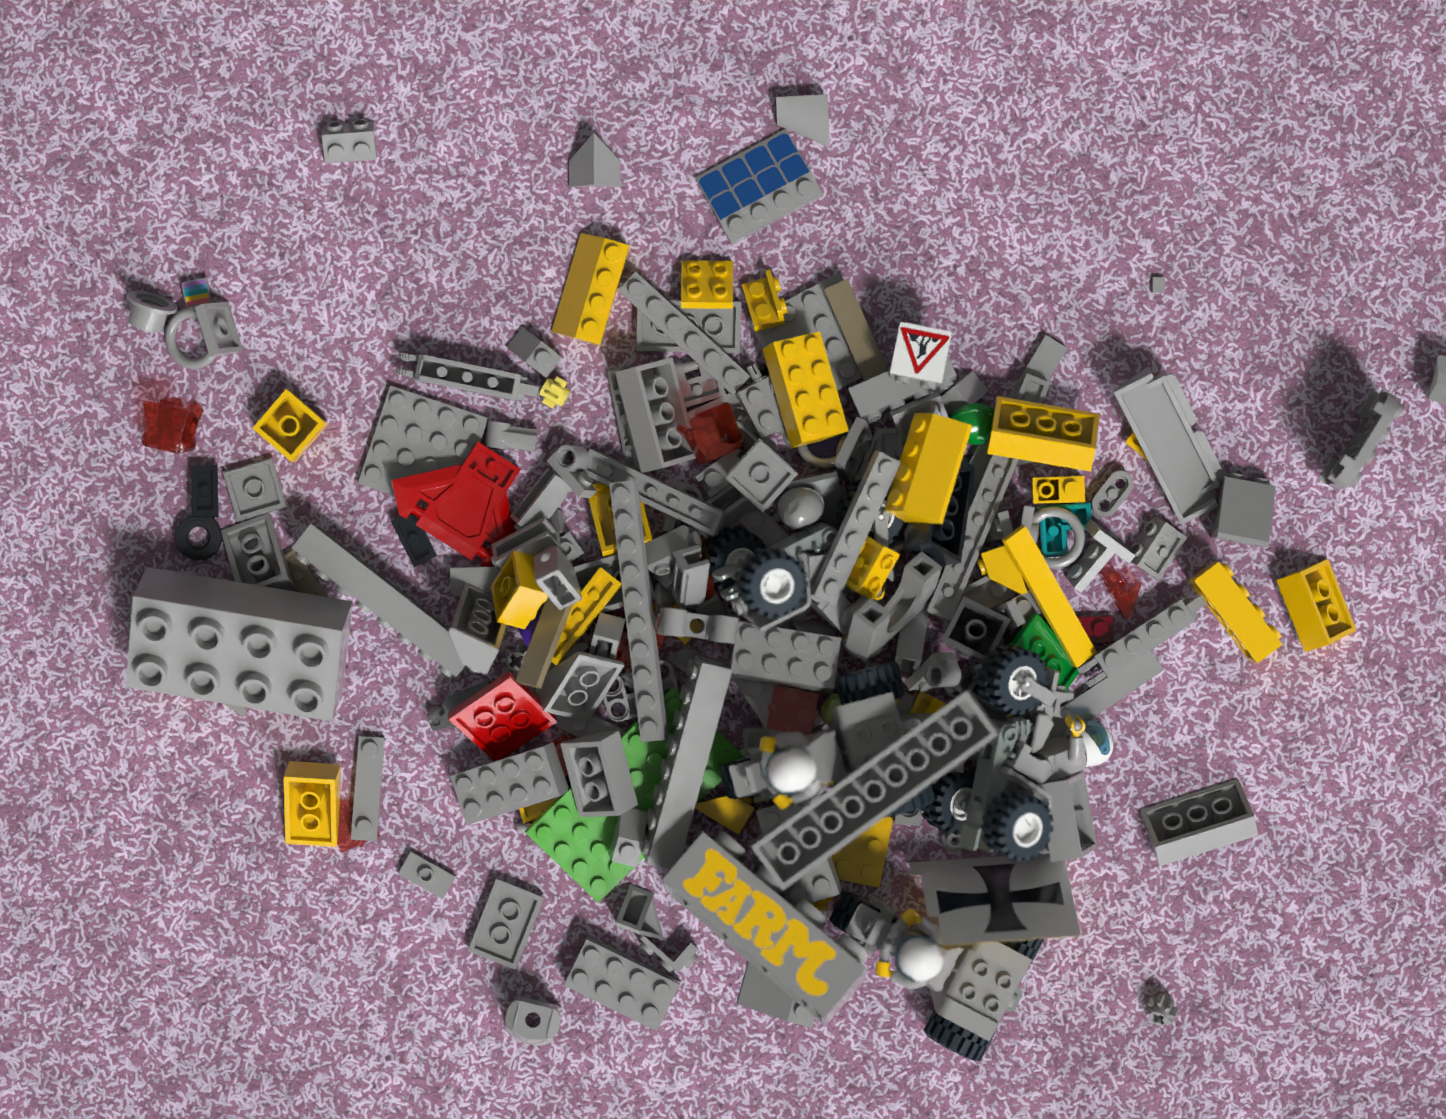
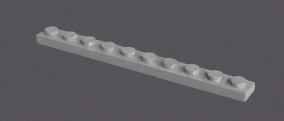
[927,373,1051,622]
[609,480,669,742]

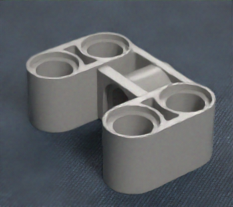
[657,608,738,644]
[603,660,679,722]

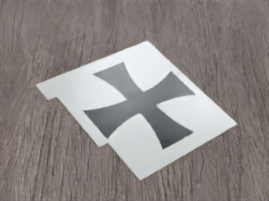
[909,853,1081,946]

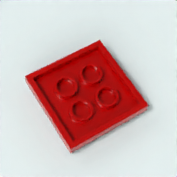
[447,671,557,761]

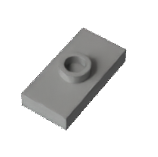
[398,851,456,899]

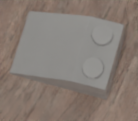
[221,513,296,591]
[537,651,624,722]
[737,962,815,1028]

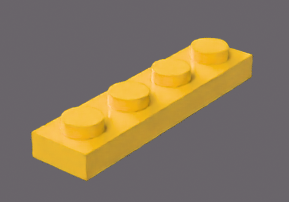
[551,567,622,665]

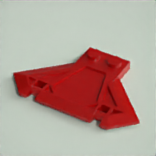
[391,441,521,567]

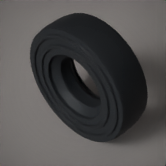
[175,515,222,560]

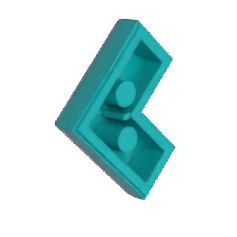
[1038,503,1092,558]

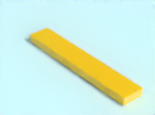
[1002,525,1097,668]

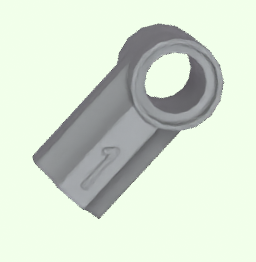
[485,421,538,452]

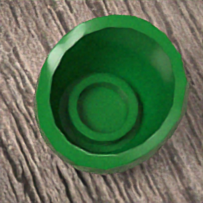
[950,403,994,445]

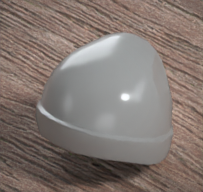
[778,487,824,530]

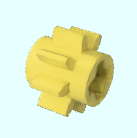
[539,376,571,409]

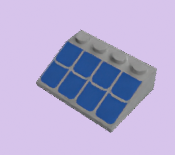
[695,129,823,246]

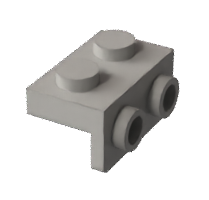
[321,119,377,164]

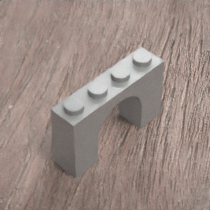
[846,551,941,663]

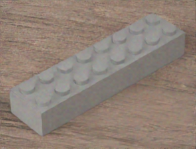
[292,524,467,677]
[641,653,732,869]

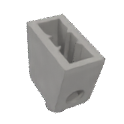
[534,545,582,610]

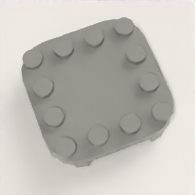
[1318,388,1405,490]

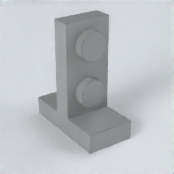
[1066,519,1136,593]
[990,590,1043,631]

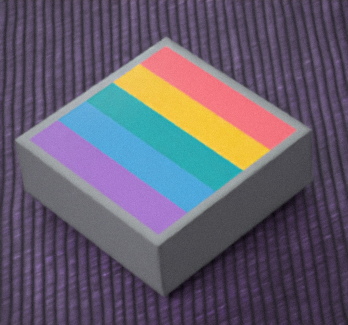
[181,278,212,308]

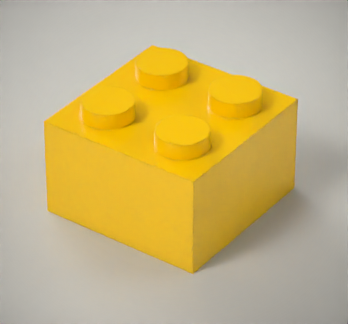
[252,389,329,463]
[491,550,548,629]

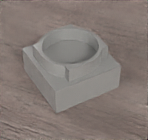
[1037,771,1098,862]

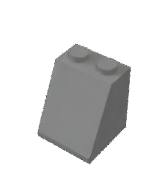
[1210,473,1276,547]

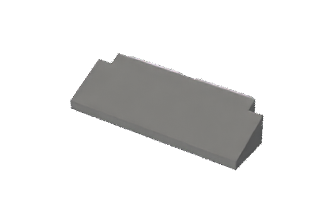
[1113,366,1225,525]

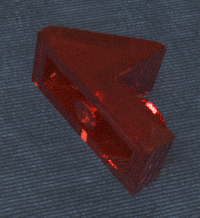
[1100,569,1142,620]

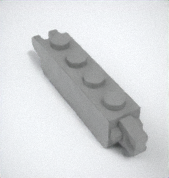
[395,353,540,401]
[1077,595,1207,687]

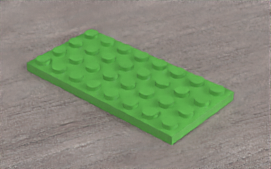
[525,685,744,903]

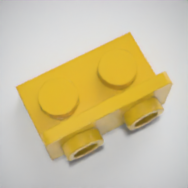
[742,269,788,332]
[846,536,899,599]

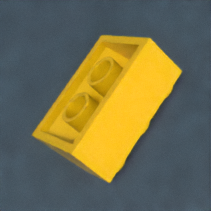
[1276,559,1357,652]

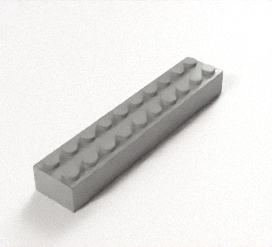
[752,689,1001,890]

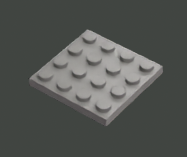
[748,273,887,391]
[358,385,489,506]

